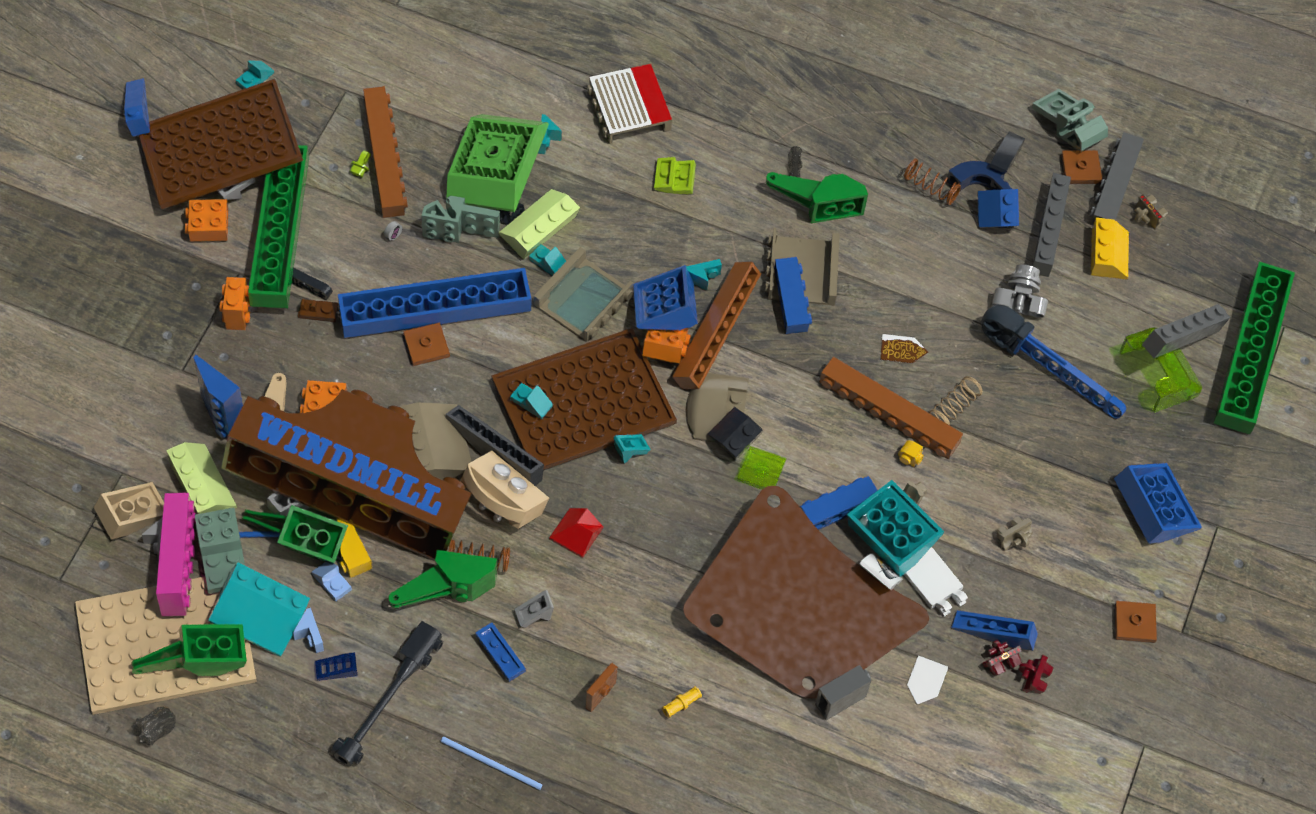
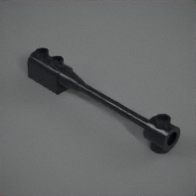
[331,621,444,767]

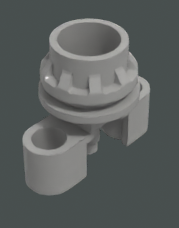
[992,264,1048,318]

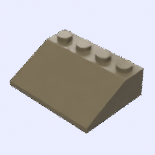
[400,402,472,479]

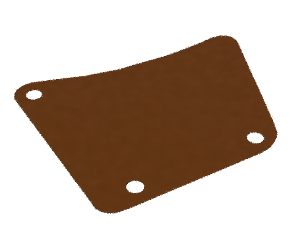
[683,486,929,698]

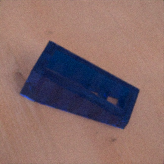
[315,652,358,681]

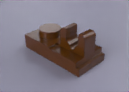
[298,299,339,323]

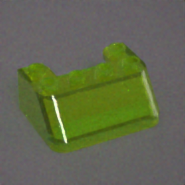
[1119,327,1202,413]

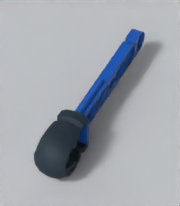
[981,305,1126,419]

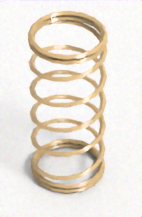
[929,376,983,425]

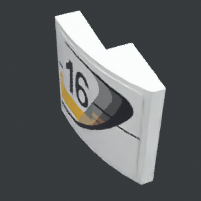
[860,554,903,590]

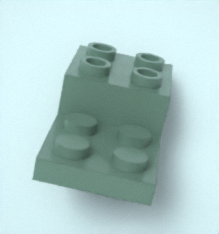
[1032,89,1108,151]
[422,196,500,243]
[195,507,245,594]

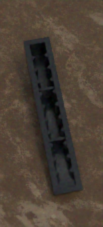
[445,405,544,486]

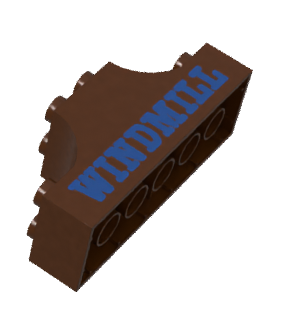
[221,389,471,561]

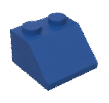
[977,189,1019,227]

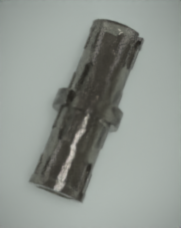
[788,146,803,178]

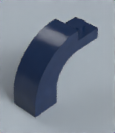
[947,161,1012,191]

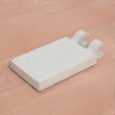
[904,547,968,616]

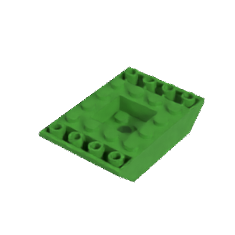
[446,114,549,212]

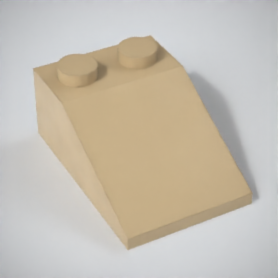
[94,482,164,539]

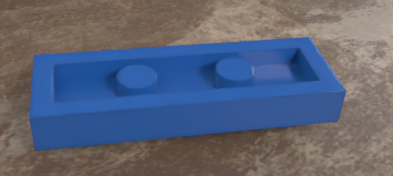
[475,622,526,682]

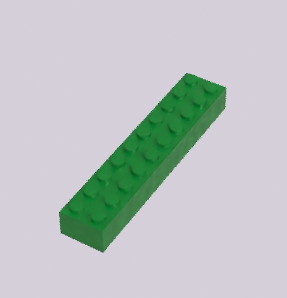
[248,145,309,309]
[1214,261,1295,435]

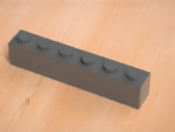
[1089,132,1144,225]
[1032,173,1071,277]
[1142,304,1231,358]

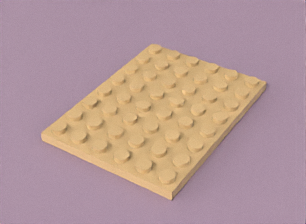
[75,576,257,715]

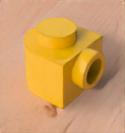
[898,440,924,467]

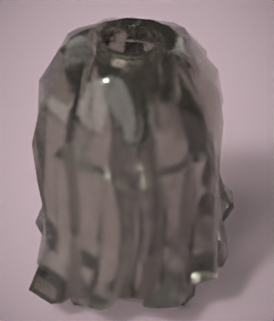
[131,706,176,746]

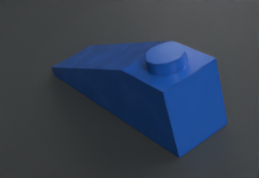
[124,78,150,137]
[952,610,1038,651]

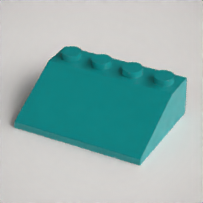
[847,480,944,577]
[208,562,310,657]

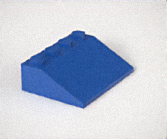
[633,265,698,330]
[193,355,243,438]
[1114,463,1202,543]

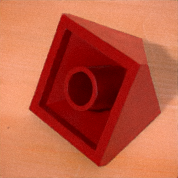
[549,508,603,558]

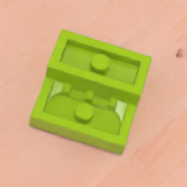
[654,157,696,194]

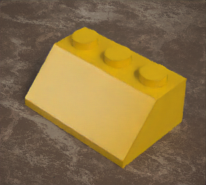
[1091,218,1129,279]

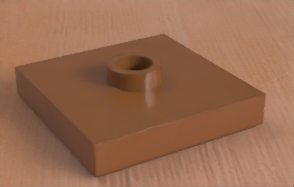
[1061,150,1102,184]
[403,322,450,366]
[1115,601,1157,643]
[585,663,618,712]

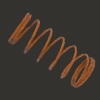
[904,158,961,205]
[448,539,510,573]

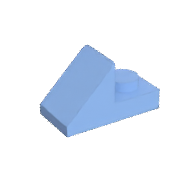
[311,562,352,601]
[293,607,324,653]

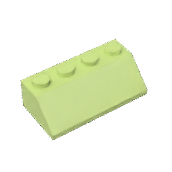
[498,189,580,259]
[166,442,237,514]

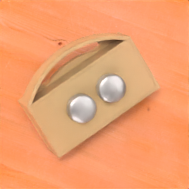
[461,451,549,529]

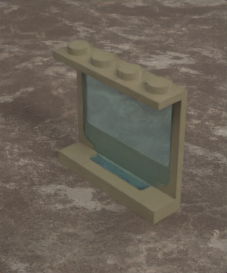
[533,247,634,342]

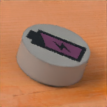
[384,221,402,240]

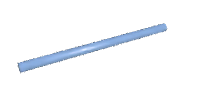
[441,737,542,790]

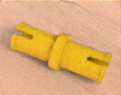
[662,686,702,718]

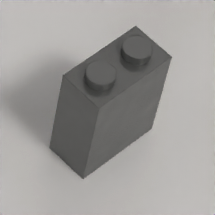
[815,665,871,721]

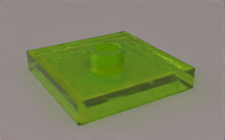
[737,446,786,489]

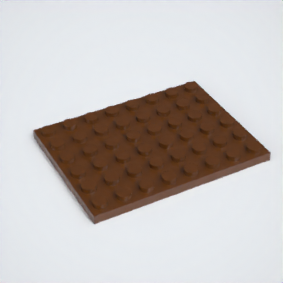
[139,79,303,209]
[491,328,677,470]

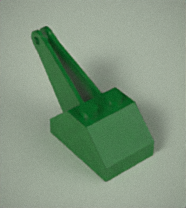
[766,172,868,224]
[242,505,348,564]
[389,550,497,608]
[131,624,247,676]

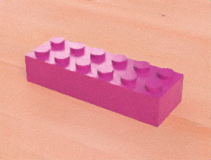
[156,493,197,616]

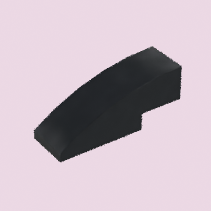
[989,132,1025,174]

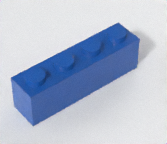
[774,257,812,334]
[801,476,878,530]

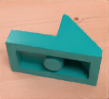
[236,60,275,89]
[538,114,562,154]
[529,244,566,276]
[686,259,722,290]
[510,383,553,419]
[613,434,651,464]

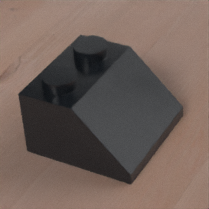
[708,406,763,461]

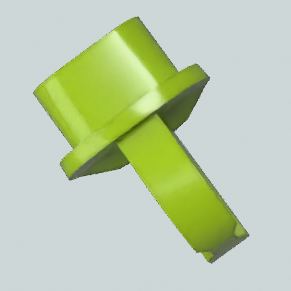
[349,151,371,177]

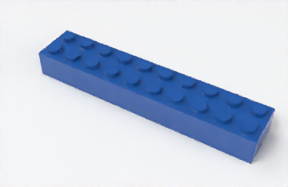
[338,268,532,338]

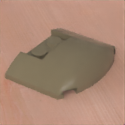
[687,373,749,443]

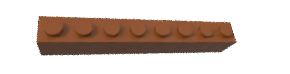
[363,86,408,218]
[673,262,761,389]
[819,357,963,459]

